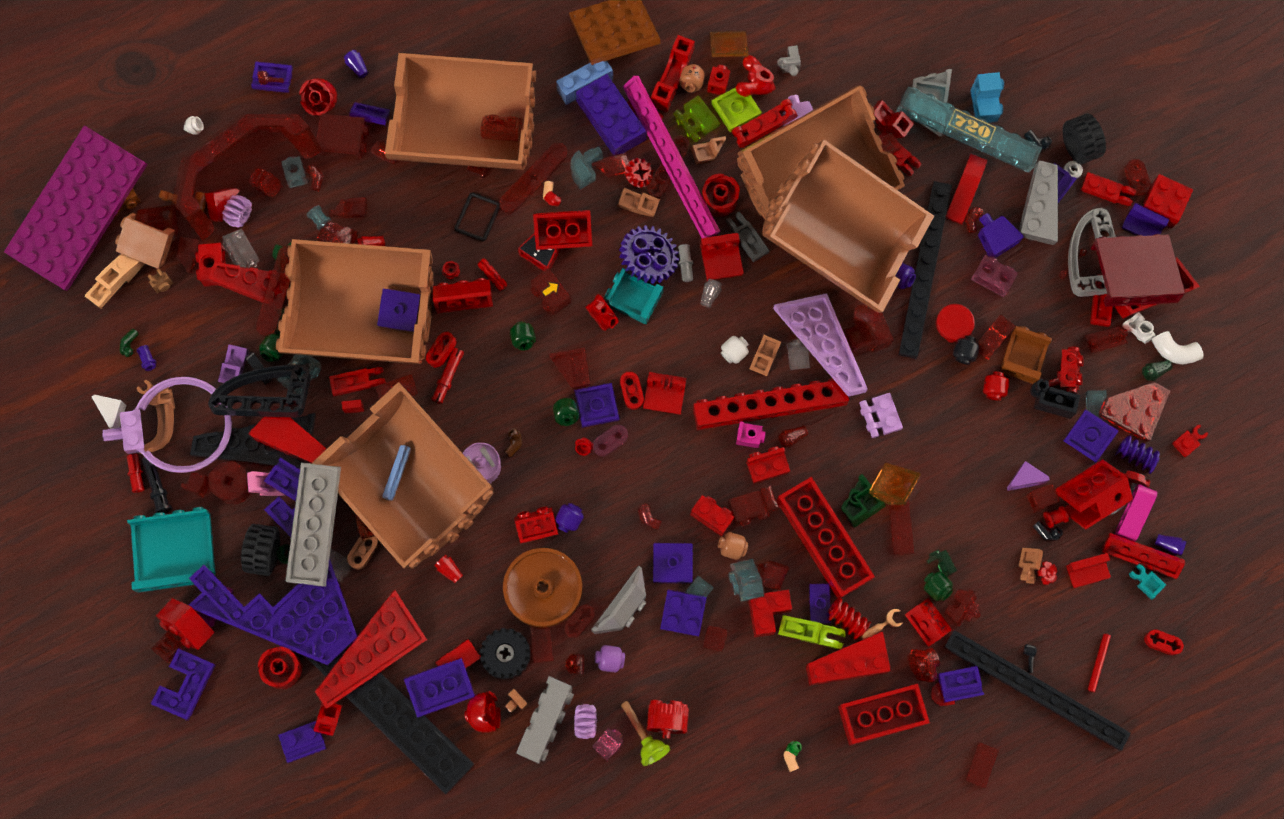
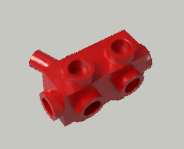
[1048,347,1084,394]

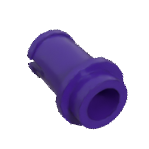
[137,345,157,371]

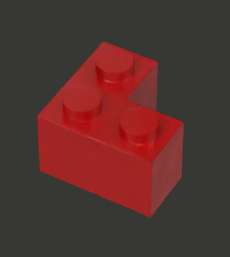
[748,590,792,637]
[156,598,215,650]

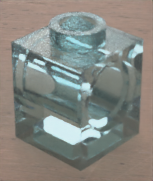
[281,156,308,188]

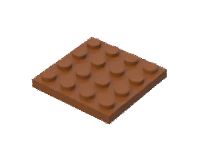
[569,0,661,65]

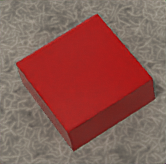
[342,400,364,414]

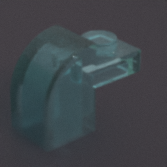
[571,146,603,190]

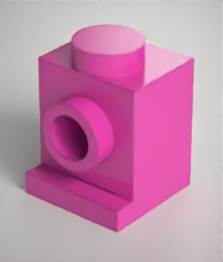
[736,421,765,448]

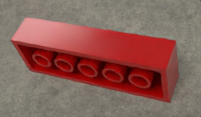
[776,477,875,599]

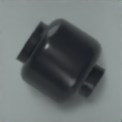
[953,336,980,365]

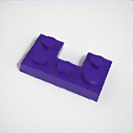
[151,649,215,721]

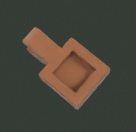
[1019,548,1043,584]

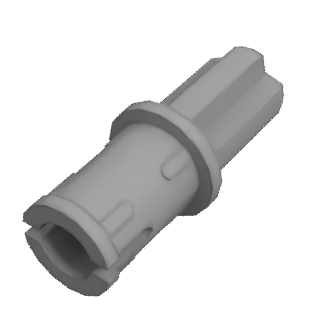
[678,244,693,282]

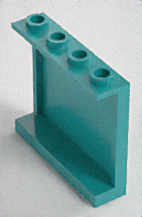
[127,507,216,593]

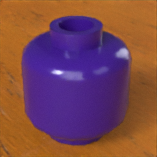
[895,262,916,289]
[555,502,584,533]

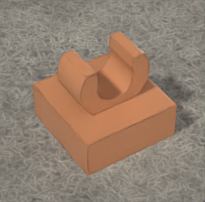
[505,689,528,713]

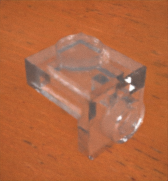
[786,340,810,370]

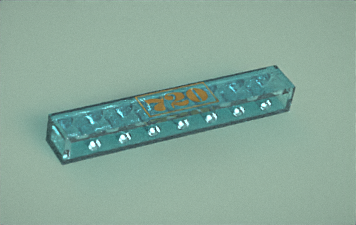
[896,87,1042,173]

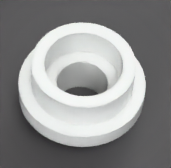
[1064,161,1083,178]

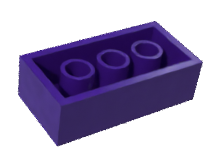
[576,74,646,158]

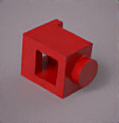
[707,65,730,95]
[313,703,342,736]

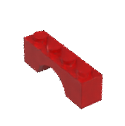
[651,35,695,112]

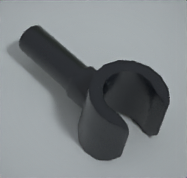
[1023,644,1037,673]

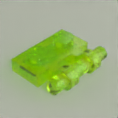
[673,95,720,142]

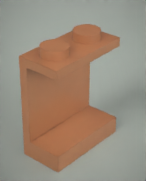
[115,213,175,269]

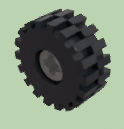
[480,628,531,680]

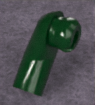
[119,329,139,357]

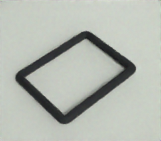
[454,192,501,241]

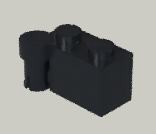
[1030,379,1081,419]

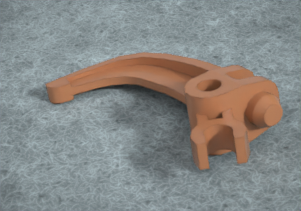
[137,380,175,454]

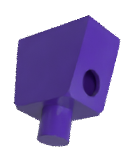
[978,213,1024,261]

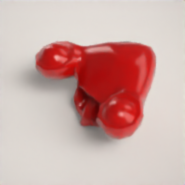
[736,55,775,97]

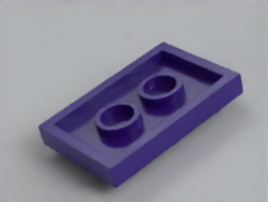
[404,658,475,717]

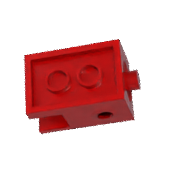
[1056,459,1133,530]

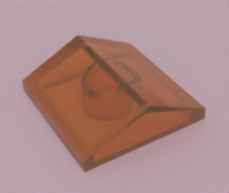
[710,31,748,57]
[869,463,921,505]

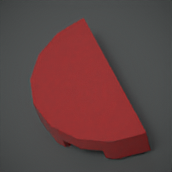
[1123,470,1151,488]

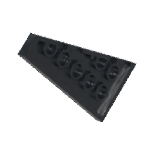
[190,413,316,469]

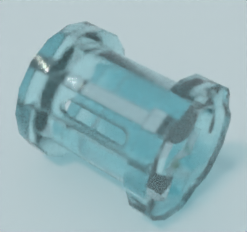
[307,206,331,231]

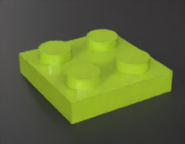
[711,87,762,132]

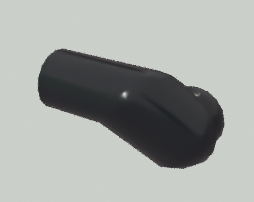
[1024,130,1052,149]
[1033,520,1063,541]

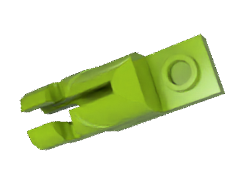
[778,615,846,649]

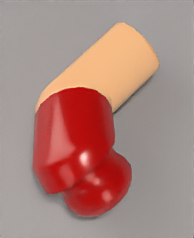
[543,181,561,206]

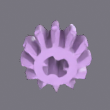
[223,195,252,228]
[574,704,597,739]

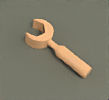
[861,609,903,640]

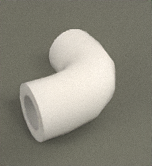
[1151,331,1203,365]

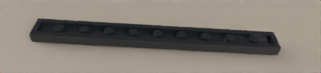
[898,181,952,359]
[944,630,1131,751]

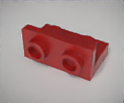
[746,446,790,484]
[514,506,558,544]

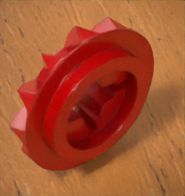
[625,158,654,188]

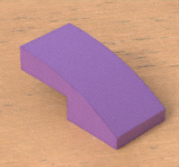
[218,344,249,383]

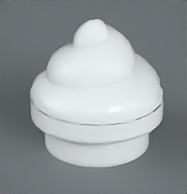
[184,116,204,135]

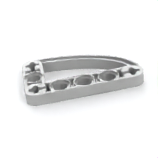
[1068,208,1116,297]

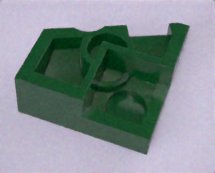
[841,474,885,528]

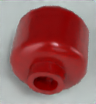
[983,371,1009,401]

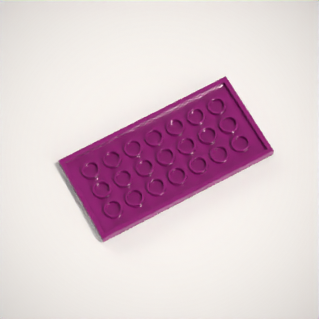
[4,125,148,291]

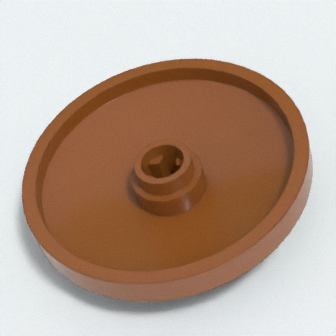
[503,548,582,627]

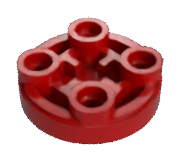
[935,304,975,343]

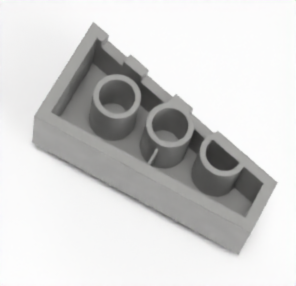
[1018,161,1058,245]
[516,676,574,764]

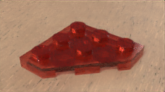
[1098,382,1170,442]

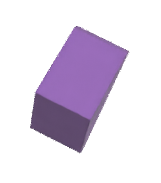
[1007,461,1050,491]

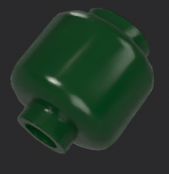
[510,321,536,351]
[259,333,285,362]
[553,398,579,426]
[924,572,954,601]

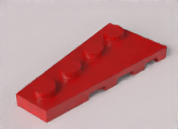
[207,262,291,309]

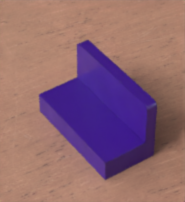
[1122,203,1169,236]

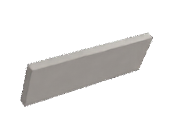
[286,463,341,586]

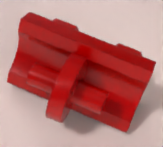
[585,294,619,331]

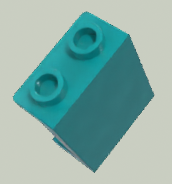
[604,268,663,325]

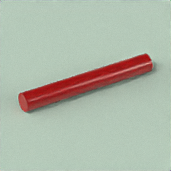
[1087,634,1111,693]

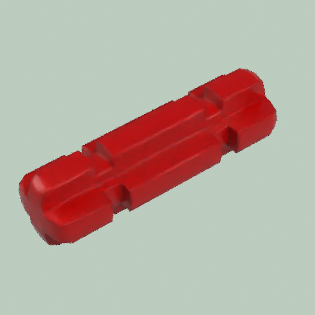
[478,258,507,291]

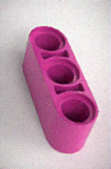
[1115,484,1157,542]

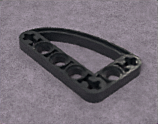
[208,365,311,418]

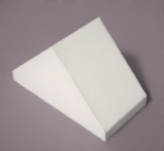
[92,395,127,429]

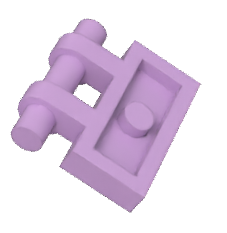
[859,393,903,438]

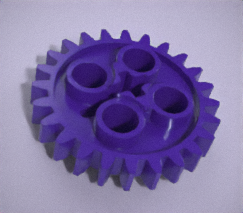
[619,225,679,284]

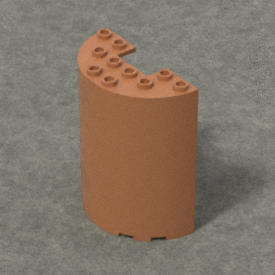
[385,53,536,170]
[737,85,905,219]
[762,140,934,313]
[276,239,433,364]
[312,382,494,569]

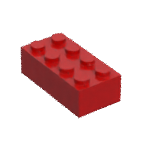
[838,684,930,746]

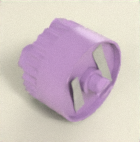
[463,443,501,483]

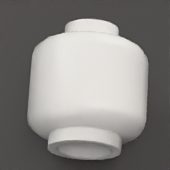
[721,336,749,364]

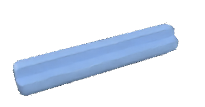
[382,445,411,501]

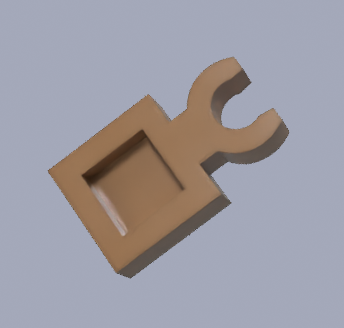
[148,269,174,294]

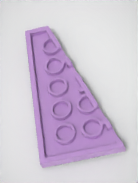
[773,293,868,396]

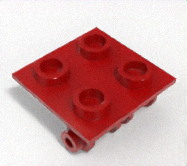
[643,372,687,415]

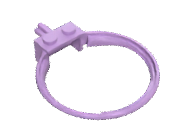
[102,377,232,473]

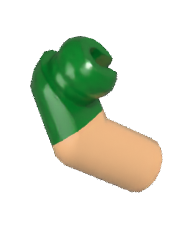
[784,741,802,772]

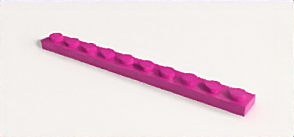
[622,76,720,238]

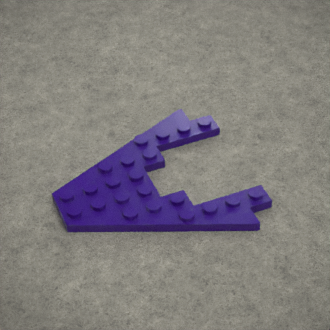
[189,496,357,666]

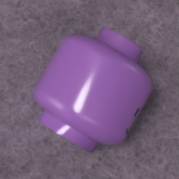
[595,645,625,673]

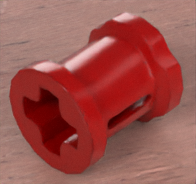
[1043,506,1069,529]

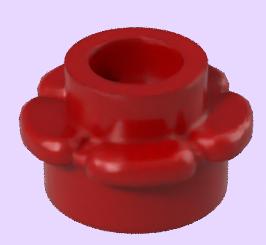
[442,261,460,279]
[575,438,594,456]

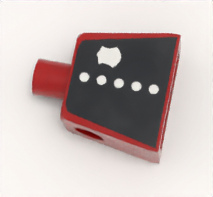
[518,232,561,274]

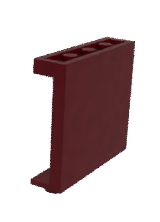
[1091,234,1185,307]

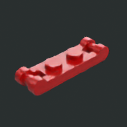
[732,99,798,148]

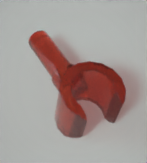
[257,71,284,85]

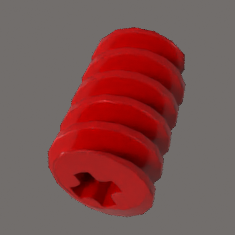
[827,598,871,640]

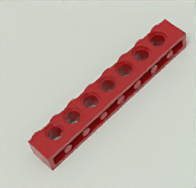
[693,378,849,430]

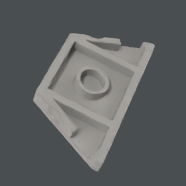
[908,69,952,136]

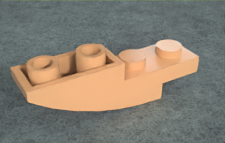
[85,254,145,309]

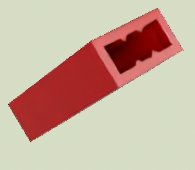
[249,405,326,464]

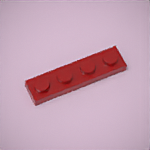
[1102,533,1185,579]

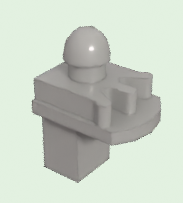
[777,46,801,76]

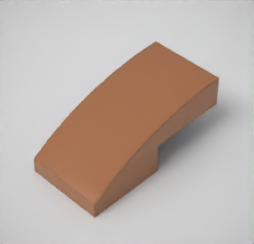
[617,188,660,217]
[749,335,781,376]

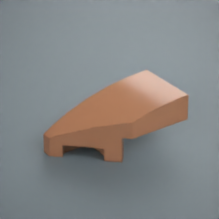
[691,136,726,165]

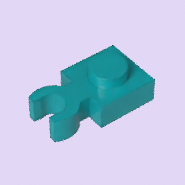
[1129,564,1166,600]

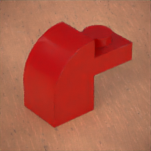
[874,100,914,138]

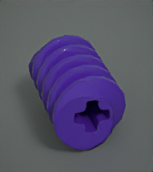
[1115,436,1160,474]

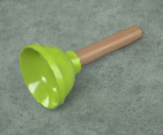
[621,701,670,766]

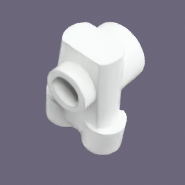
[1122,312,1156,344]

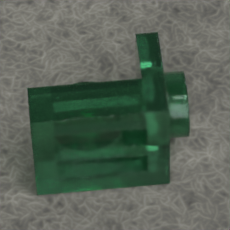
[926,549,957,577]

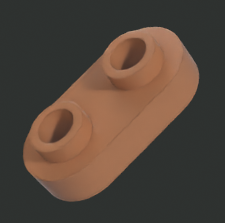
[347,532,379,570]

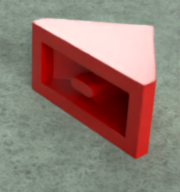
[205,188,240,222]

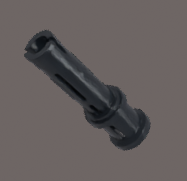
[142,457,173,514]

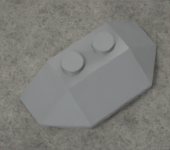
[592,566,647,634]

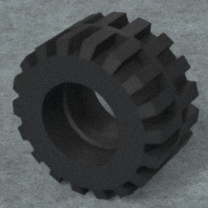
[1062,113,1106,165]
[241,523,280,576]

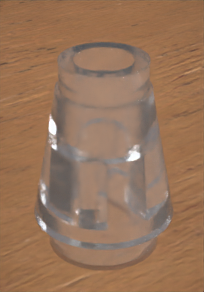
[700,279,722,308]

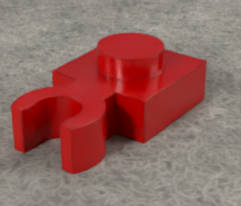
[1172,424,1208,458]

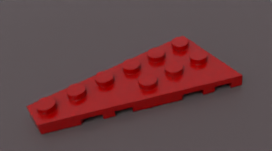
[314,590,427,709]

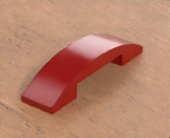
[945,154,988,225]

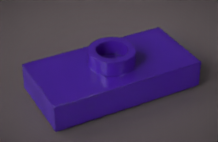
[349,102,390,125]
[809,584,831,624]

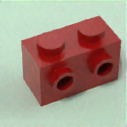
[690,495,734,537]

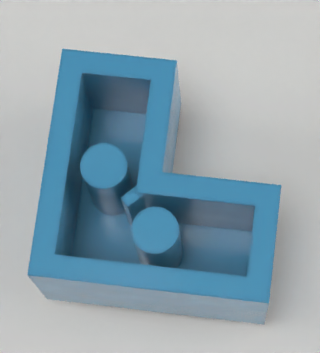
[970,72,1004,123]

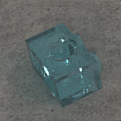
[728,559,764,602]

